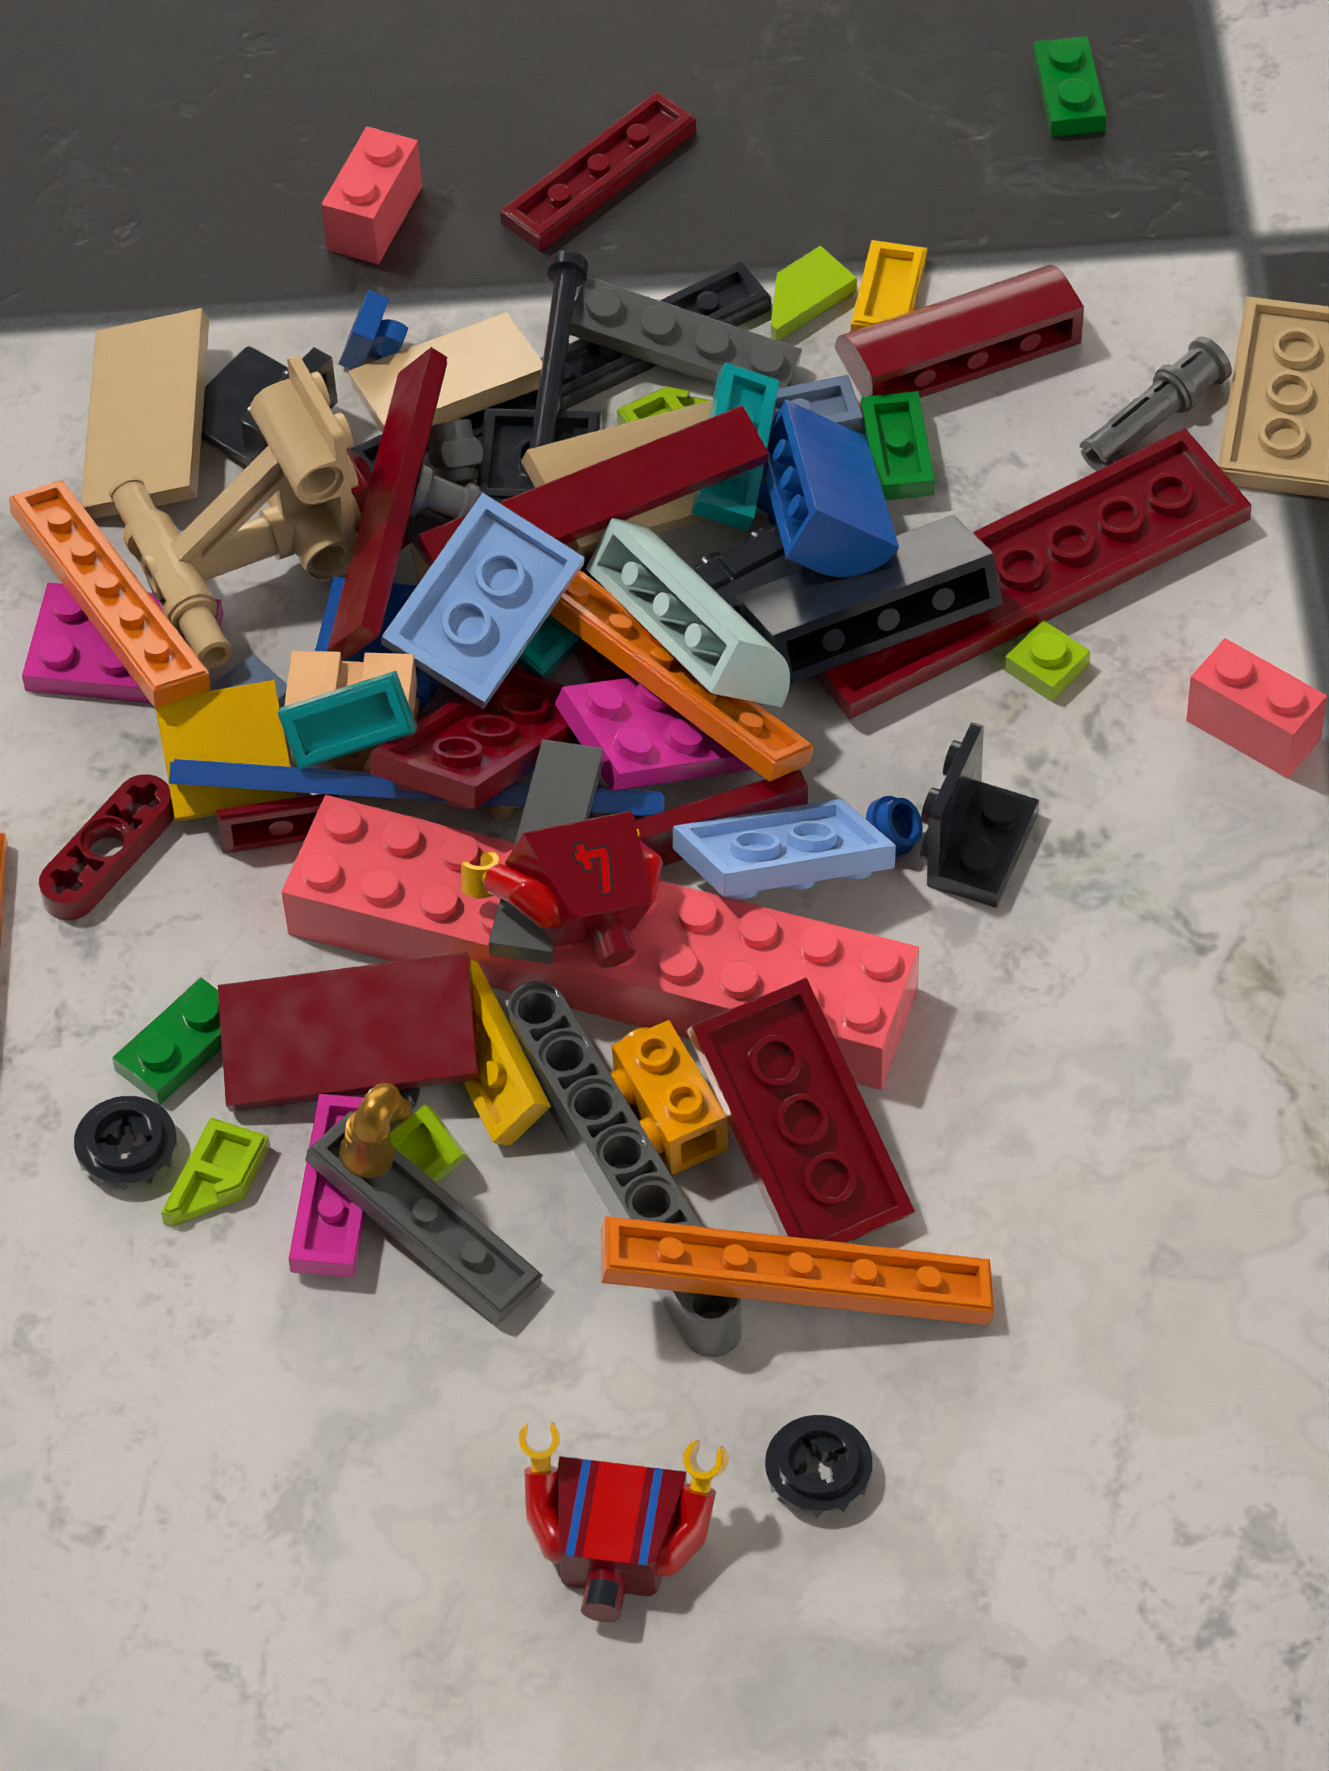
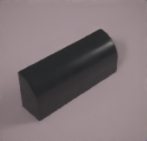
[736,515,1002,684]

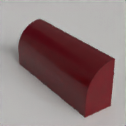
[835,265,1084,398]

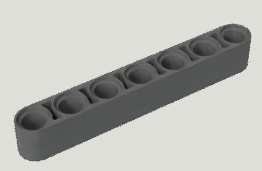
[508,981,742,1357]

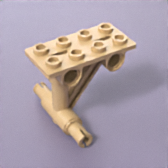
[109,354,361,669]

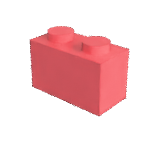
[321,126,423,265]
[1186,638,1327,779]

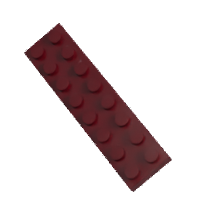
[815,428,1252,720]

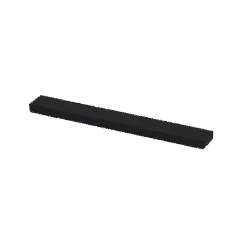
[351,261,772,473]

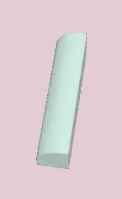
[586,518,790,707]

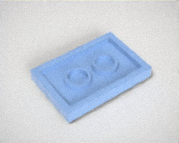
[381,493,584,709]
[673,798,896,899]

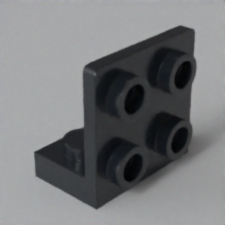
[201,346,338,465]
[920,722,1039,908]

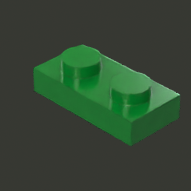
[1032,36,1107,137]
[861,391,935,500]
[112,977,222,1105]

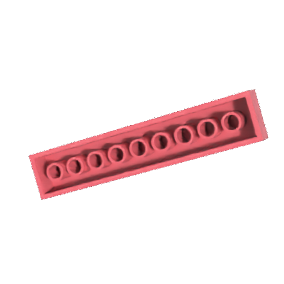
[281,795,919,1090]

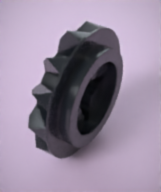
[74,1096,178,1191]
[765,1415,873,1518]

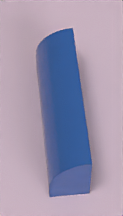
[763,400,900,577]

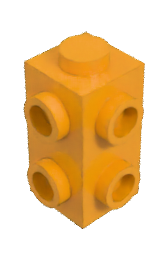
[610,1020,729,1176]

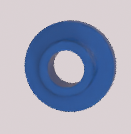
[866,796,923,857]

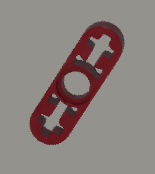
[39,774,174,920]

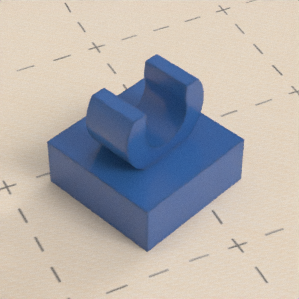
[338,290,409,370]

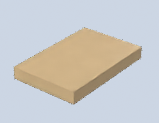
[349,312,542,433]

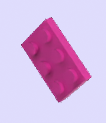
[22,582,224,703]
[555,678,753,791]

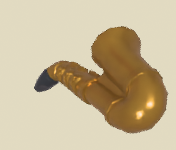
[339,1083,421,1179]

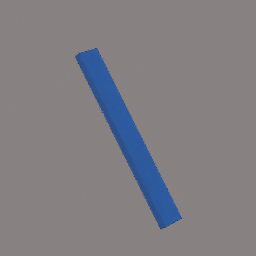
[169,759,665,816]

